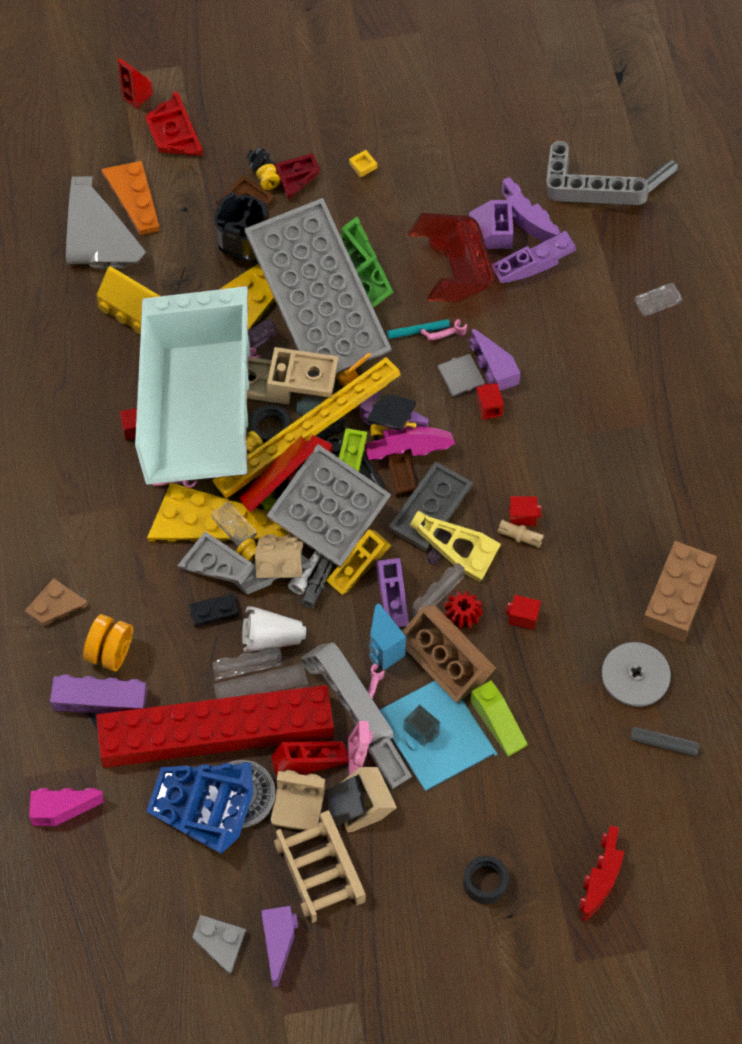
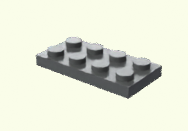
[389,462,473,552]

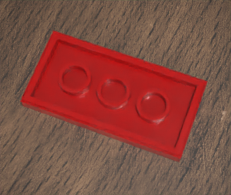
[238,435,314,512]

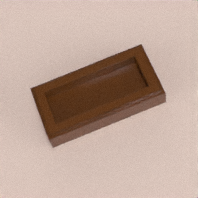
[386,452,417,497]

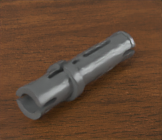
[301,557,334,609]

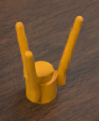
[336,353,371,387]

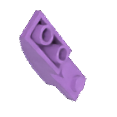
[501,177,560,242]
[491,231,576,283]

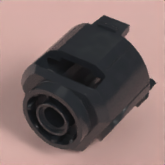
[214,191,270,261]

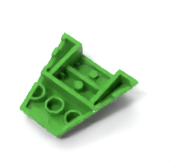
[340,216,393,308]

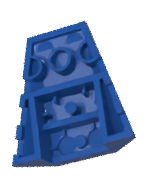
[146,762,253,854]

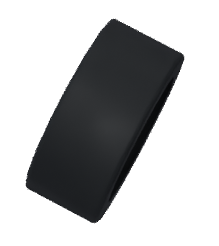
[250,405,291,444]
[463,855,509,904]

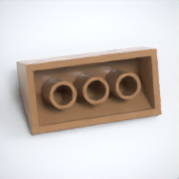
[402,605,496,703]

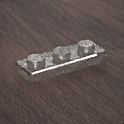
[412,563,465,618]
[212,647,282,680]

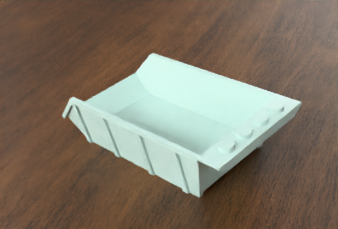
[135,286,250,484]

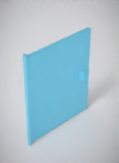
[379,681,497,791]

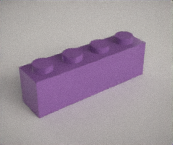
[50,675,147,713]

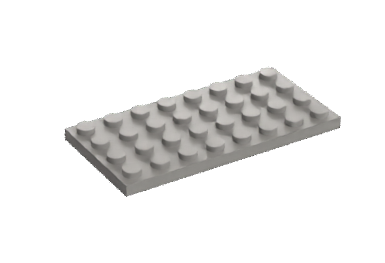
[245,198,392,377]

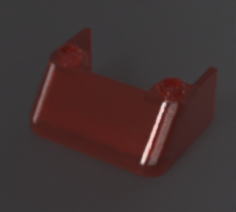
[408,213,495,303]

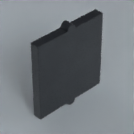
[367,392,416,431]
[325,776,366,827]

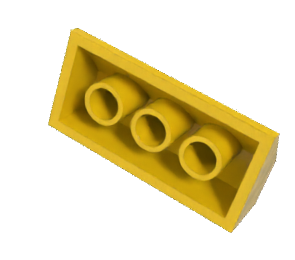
[96,266,161,334]

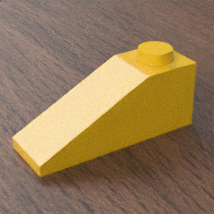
[326,529,391,595]

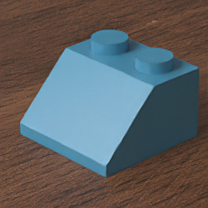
[369,604,406,670]

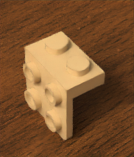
[255,534,304,578]
[271,770,325,831]

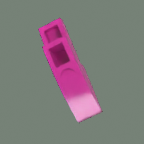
[365,426,455,460]

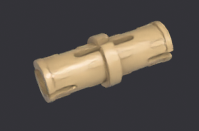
[497,520,544,548]

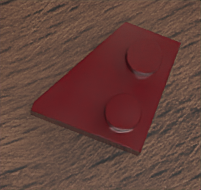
[274,153,320,199]

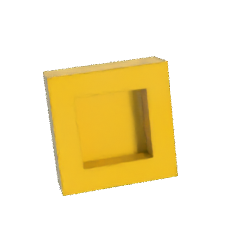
[349,150,377,178]

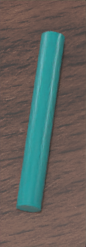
[386,319,450,339]

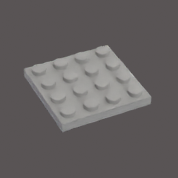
[267,444,391,567]

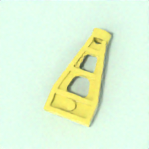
[409,511,501,582]

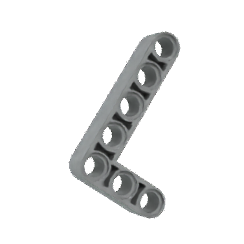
[546,141,648,205]
[301,642,394,747]

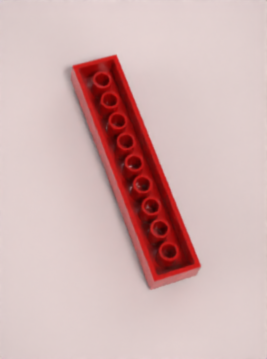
[96,685,334,768]

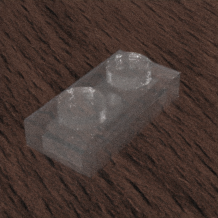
[211,501,257,546]

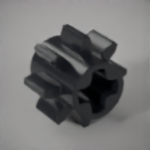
[246,147,273,171]

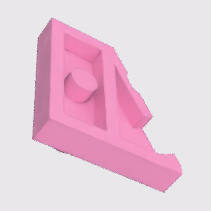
[348,721,372,775]

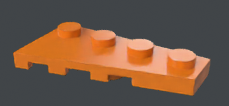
[102,161,160,235]

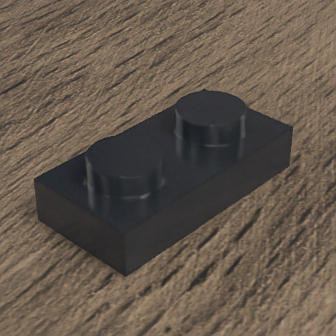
[189,594,239,627]

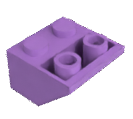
[469,200,513,249]

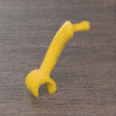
[370,421,416,439]

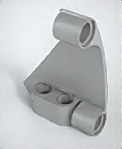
[66,176,146,269]

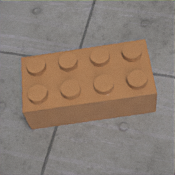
[641,541,717,643]

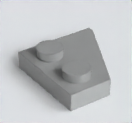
[192,915,246,975]

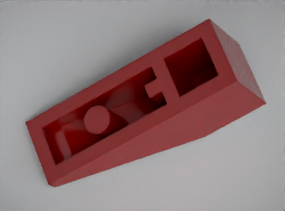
[117,58,153,109]
[271,741,349,776]

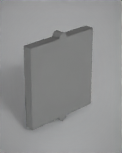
[438,354,485,397]

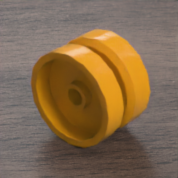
[83,614,133,672]

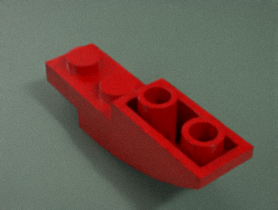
[579,825,624,921]

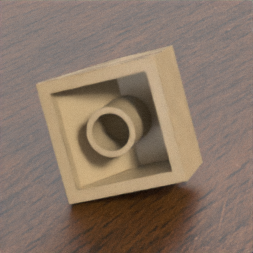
[342,767,397,832]

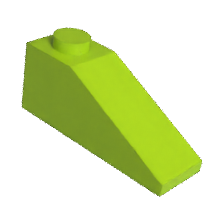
[471,681,528,757]

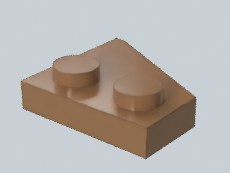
[25,578,88,626]

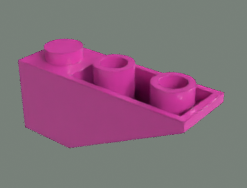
[29,788,104,826]

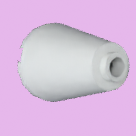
[242,606,306,652]

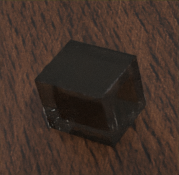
[403,705,440,747]

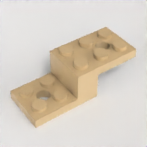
[247,347,339,405]

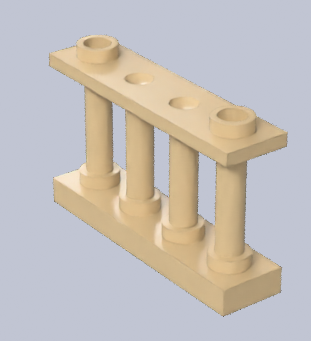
[274,810,366,923]

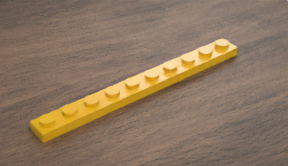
[212,357,400,499]

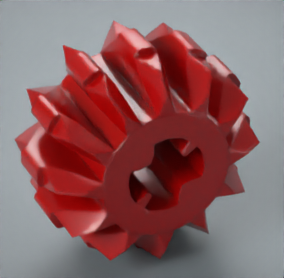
[444,590,483,629]

